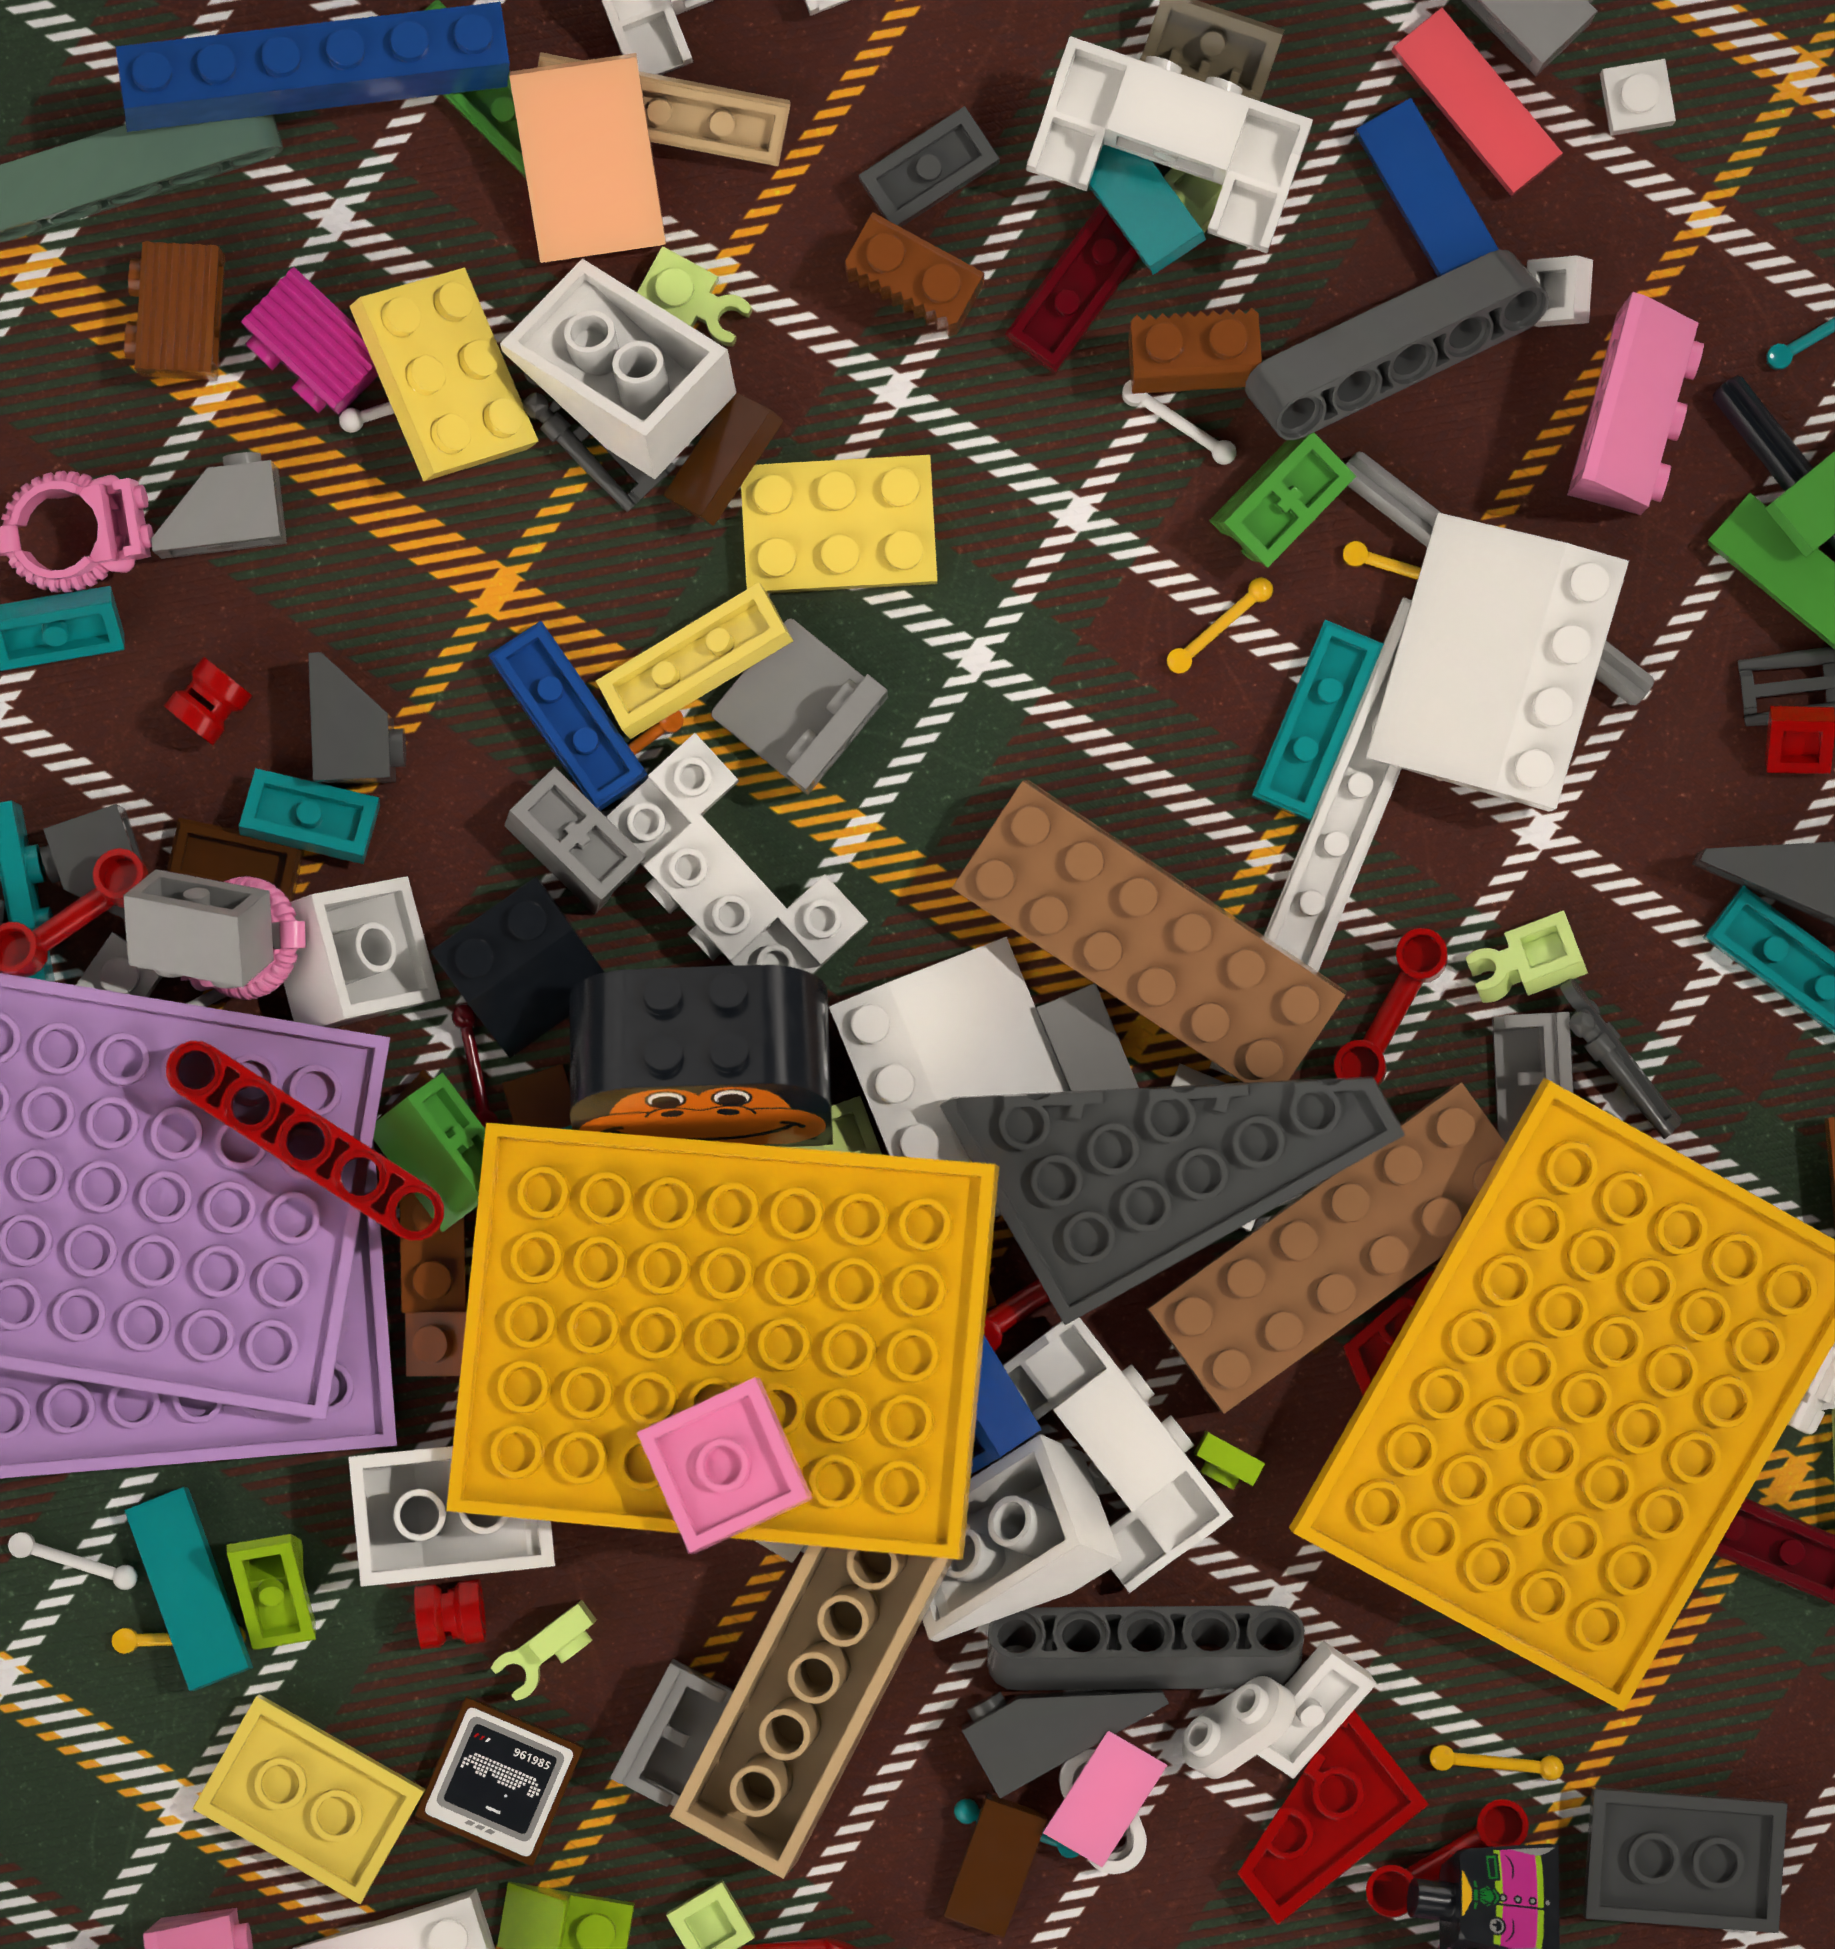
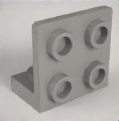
[711,619,888,795]

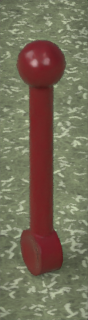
[452,1004,499,1128]

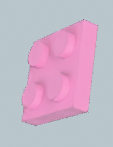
[637,1377,813,1554]

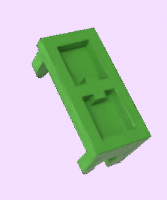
[1209,433,1356,568]
[373,1073,485,1232]

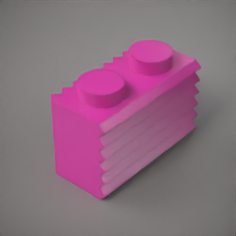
[241,267,378,416]

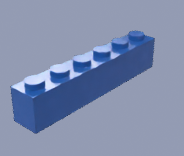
[116,2,510,132]

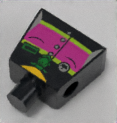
[1407,1844,1560,1949]

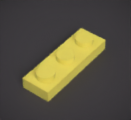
[596,582,793,739]

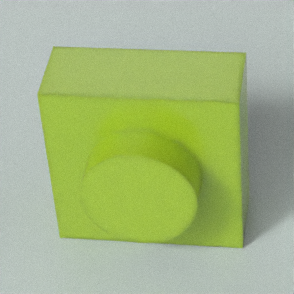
[1193,1431,1265,1490]

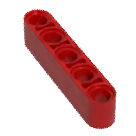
[166,1041,444,1241]

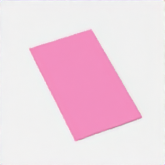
[1043,1731,1167,1867]

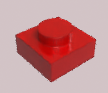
[1765,706,1835,774]

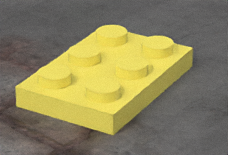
[349,267,539,482]
[741,455,937,594]
[192,1694,426,1904]

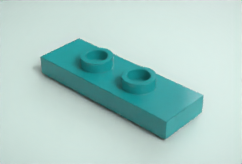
[0,801,55,982]

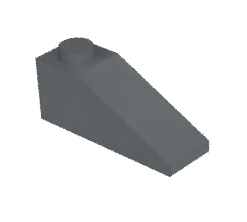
[1692,842,1835,926]
[962,1689,1169,1798]

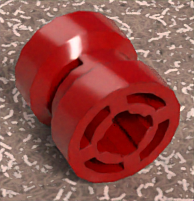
[163,656,253,746]
[414,1579,487,1650]

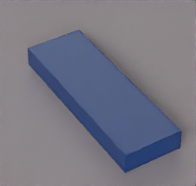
[1355,98,1499,277]
[488,621,648,811]

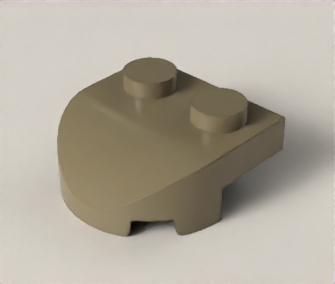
[1140,0,1285,101]

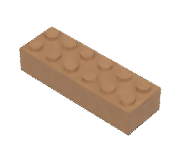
[952,780,1347,1083]
[1146,1082,1506,1414]

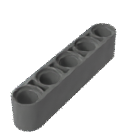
[1245,250,1549,440]
[987,1605,1305,1690]

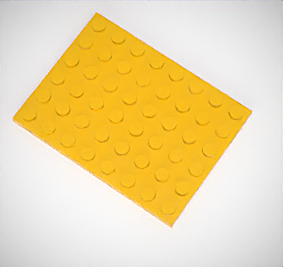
[1289,1077,1835,1712]
[446,1123,999,1560]

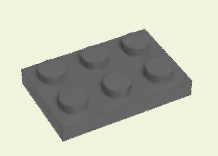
[1583,1787,1787,1933]

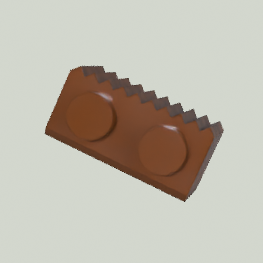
[845,212,985,337]
[124,241,225,380]
[1128,308,1262,394]

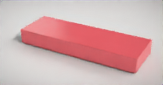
[1391,7,1563,197]

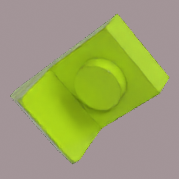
[227,1534,316,1650]
[497,1882,635,1949]

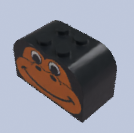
[570,965,833,1146]

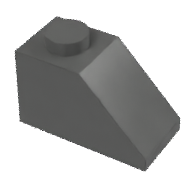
[308,652,407,785]
[40,804,143,919]

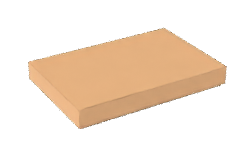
[509,53,666,263]

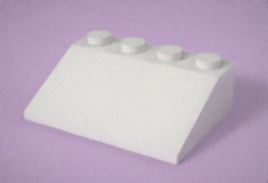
[1366,513,1629,812]
[829,937,1070,1217]

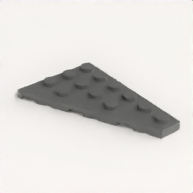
[940,1076,1405,1325]

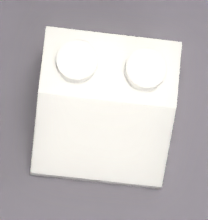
[272,876,441,1028]

